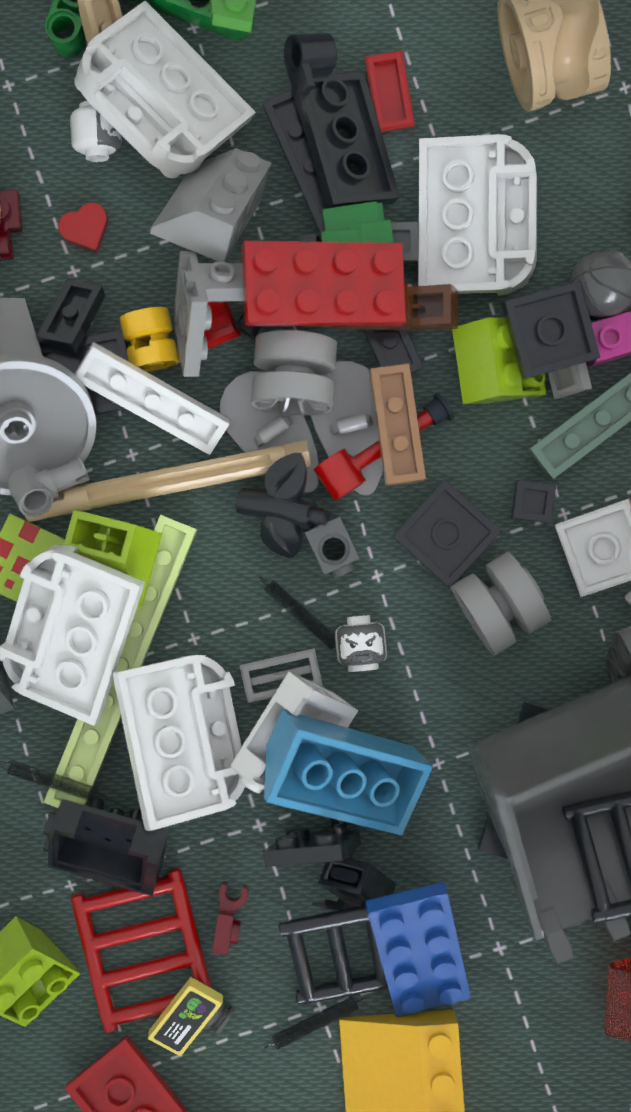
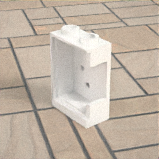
[230,672,358,793]

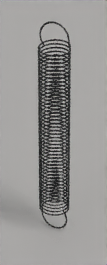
[259,577,336,650]
[0,760,107,802]
[264,996,366,1050]

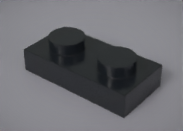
[36,278,105,354]

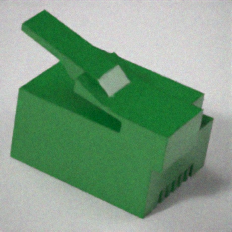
[321,201,394,243]

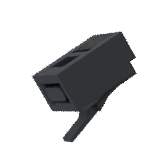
[312,858,396,910]

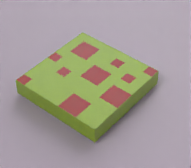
[0,513,65,602]

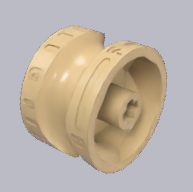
[497,0,611,112]

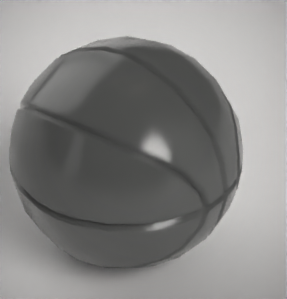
[569,249,631,319]

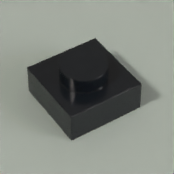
[511,480,556,524]

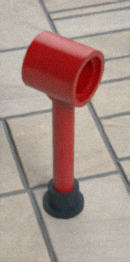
[313,393,454,502]

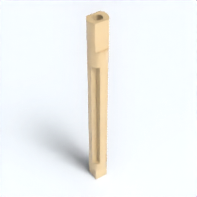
[25,440,311,522]

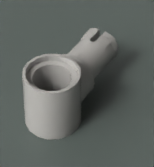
[8,457,90,517]

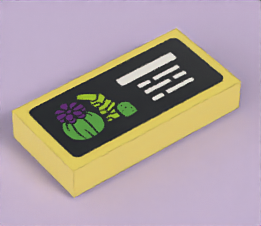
[148,977,223,1057]

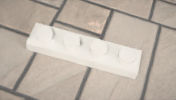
[75,342,230,455]

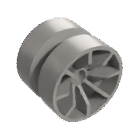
[251,330,337,415]
[450,551,551,656]

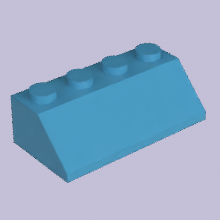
[264,710,433,835]

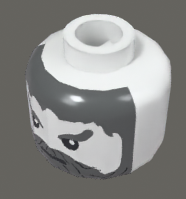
[70,101,122,162]
[335,615,387,672]

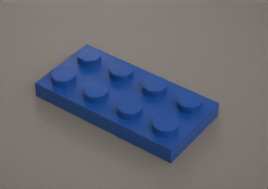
[365,882,471,1017]

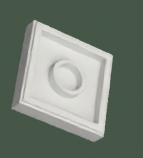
[555,498,631,597]

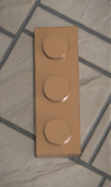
[369,364,426,486]

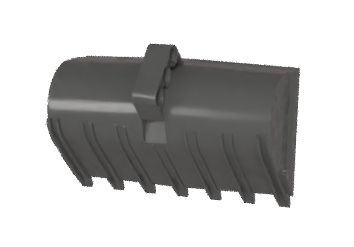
[470,626,631,965]

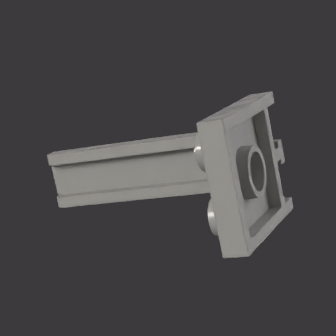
[173,251,244,377]

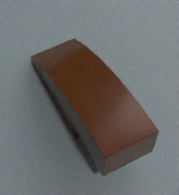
[332,283,458,330]

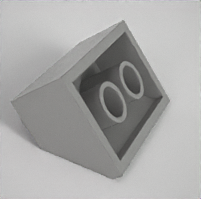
[150,148,272,262]

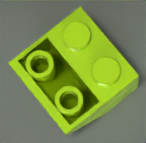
[452,317,546,404]
[64,510,162,609]
[0,916,81,1027]

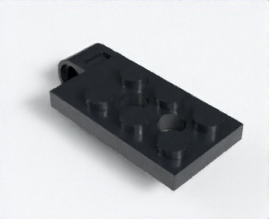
[284,33,400,209]

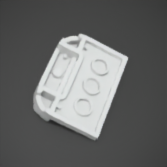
[74,1,256,178]
[418,134,537,296]
[0,545,145,726]
[112,655,245,831]

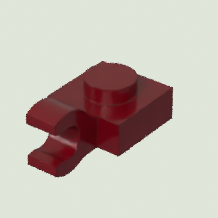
[0,190,23,260]
[212,881,249,956]

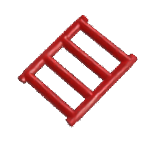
[70,868,212,1033]

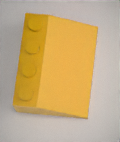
[339,1009,465,1112]

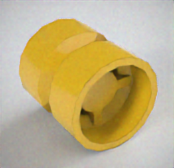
[119,307,180,372]

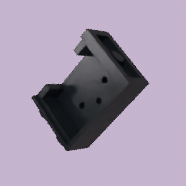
[43,797,169,896]

